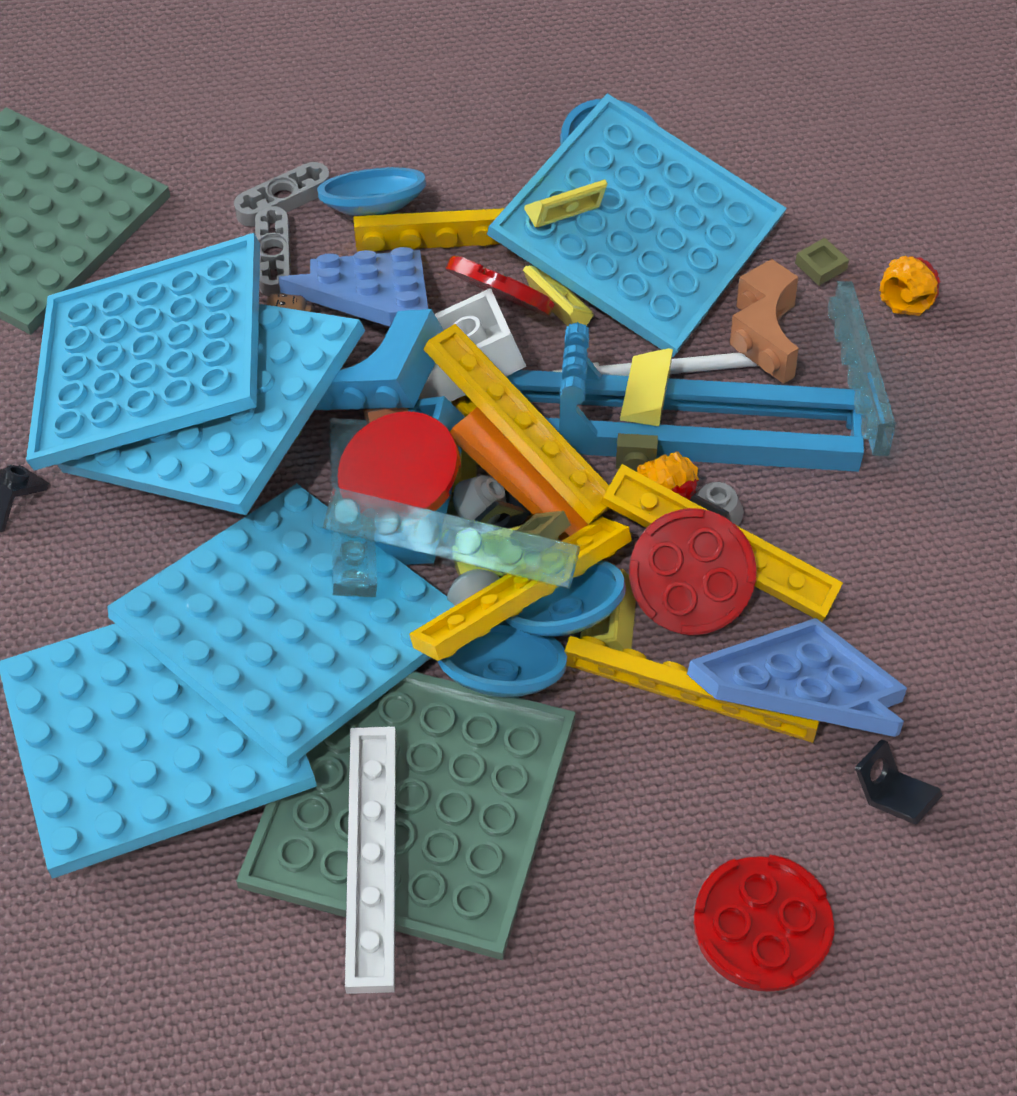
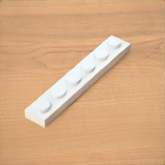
[345,727,396,994]

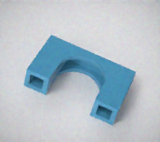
[314,309,444,410]

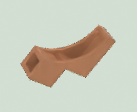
[730,259,799,384]

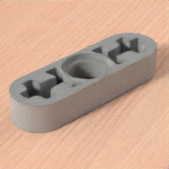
[234,162,330,227]
[255,206,291,296]

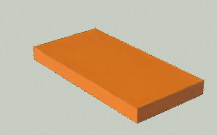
[450,407,588,541]

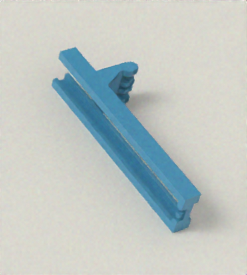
[507,322,864,472]

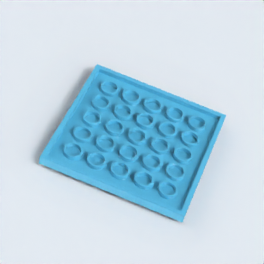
[487,93,787,358]
[26,233,260,471]
[57,304,365,515]
[107,483,455,768]
[0,624,317,879]

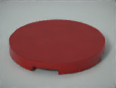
[445,255,555,316]
[338,411,461,527]
[629,508,756,635]
[693,854,835,992]

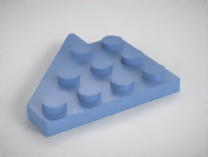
[279,247,428,327]
[687,618,907,737]

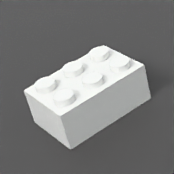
[418,288,527,402]

